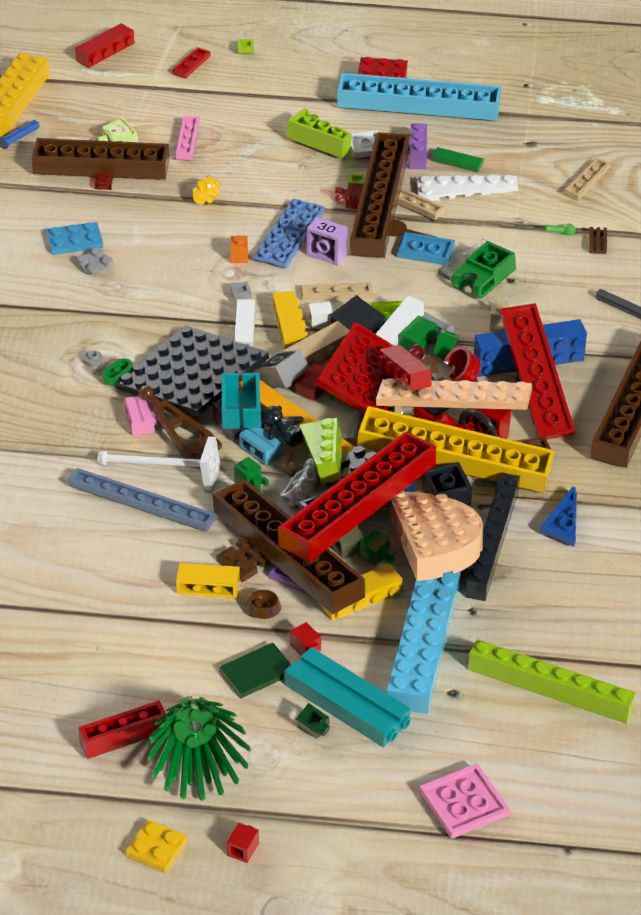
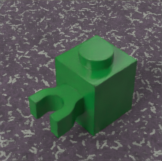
[434,329,459,359]
[234,457,269,491]
[359,530,396,565]

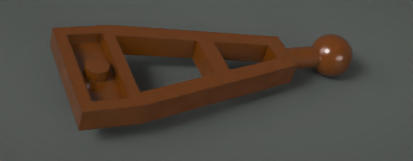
[139,385,222,460]

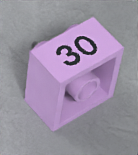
[307,217,348,266]

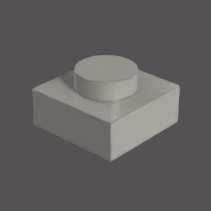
[230,282,252,300]

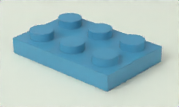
[46,222,103,255]

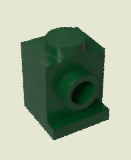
[296,703,330,739]

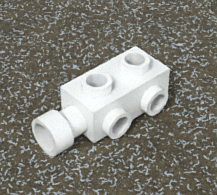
[280,458,318,508]

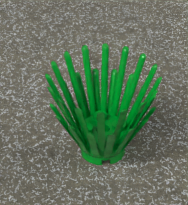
[148,696,251,801]

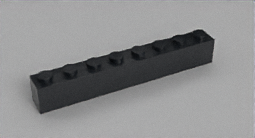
[466,472,520,602]

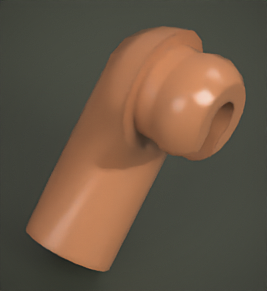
[280,451,299,474]

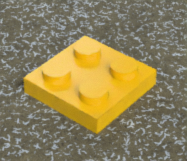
[126,819,187,873]

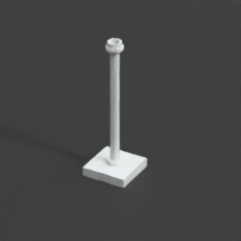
[98,437,221,492]

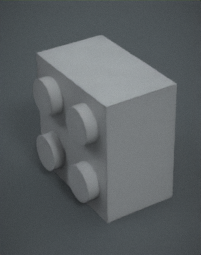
[254,349,310,389]

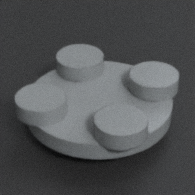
[78,248,113,274]

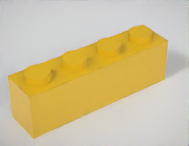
[273,291,308,350]
[319,564,402,621]

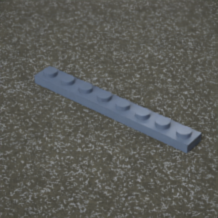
[68,468,216,531]

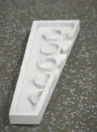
[417,175,518,201]

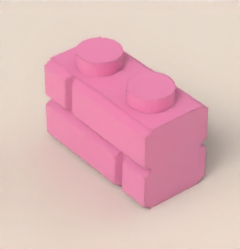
[124,396,157,436]

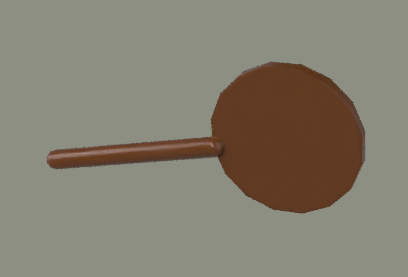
[390,220,436,237]

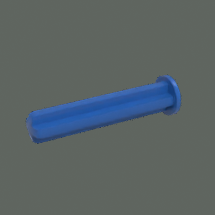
[0,120,40,149]

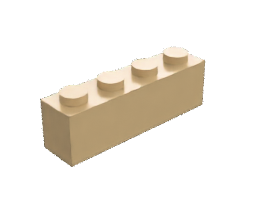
[283,321,350,366]

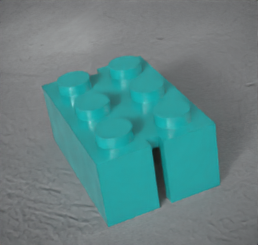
[221,373,261,429]

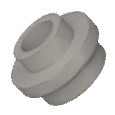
[84,350,103,367]

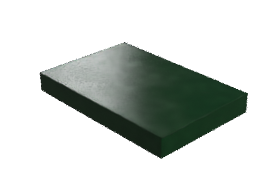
[219,642,292,698]

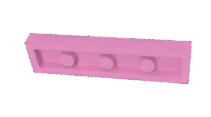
[176,116,200,160]

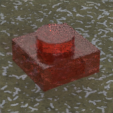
[94,174,114,190]

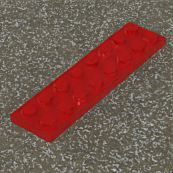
[500,303,576,440]

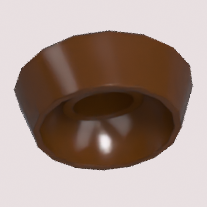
[246,589,281,619]

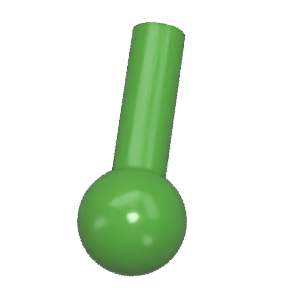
[544,223,576,236]

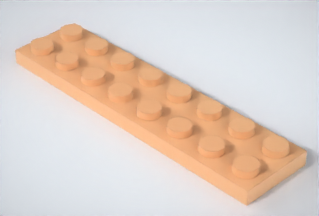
[376,378,532,410]

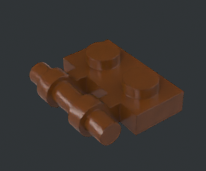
[216,539,268,583]

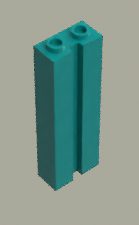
[284,647,411,748]

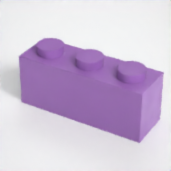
[410,123,427,169]

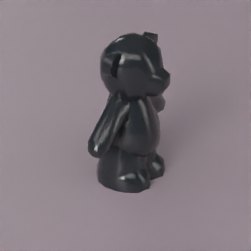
[261,406,304,447]

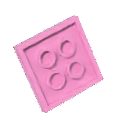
[419,763,510,839]

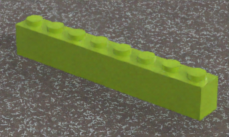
[468,639,636,724]

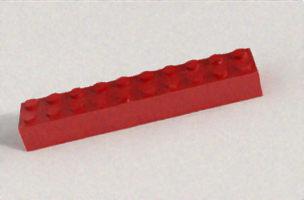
[278,431,436,563]

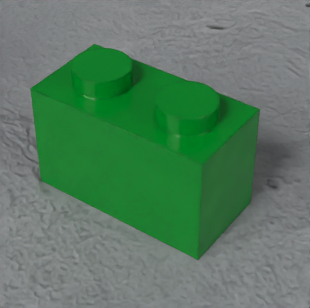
[398,316,438,355]

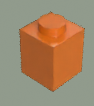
[230,235,248,263]

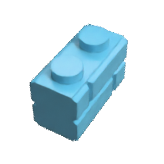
[239,428,282,466]

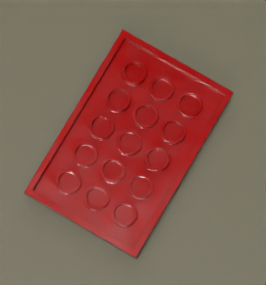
[315,322,396,414]

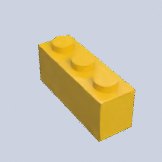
[176,563,240,598]

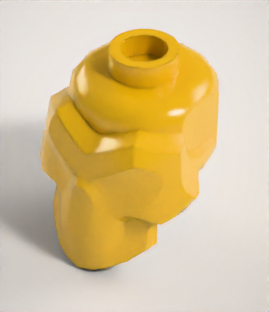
[192,175,221,205]

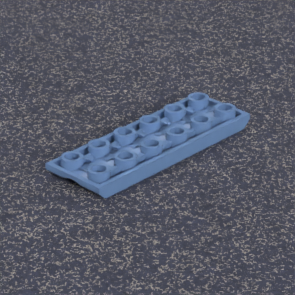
[253,199,324,268]

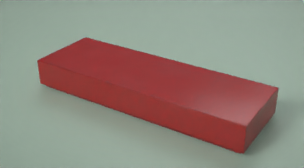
[172,47,211,79]

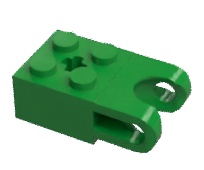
[451,241,516,299]

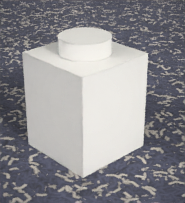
[309,302,335,329]

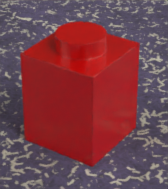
[290,622,321,656]
[227,822,259,863]

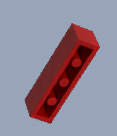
[75,23,135,68]
[378,345,432,391]
[78,700,168,759]

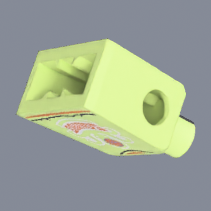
[96,118,138,142]

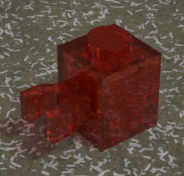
[335,182,364,209]

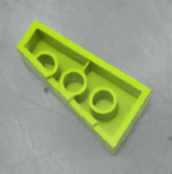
[286,108,352,158]
[300,418,342,484]

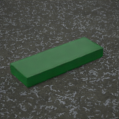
[431,147,484,172]

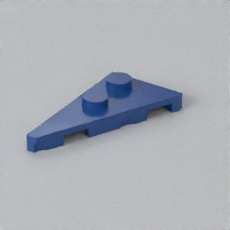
[540,486,577,547]

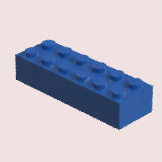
[474,319,587,377]

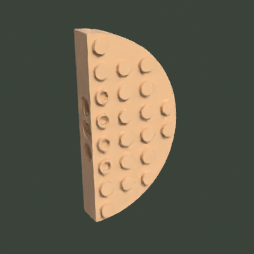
[387,490,483,581]

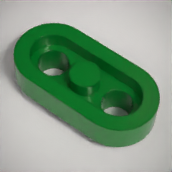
[102,358,133,386]

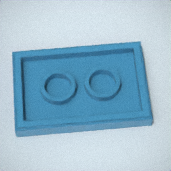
[397,232,455,266]

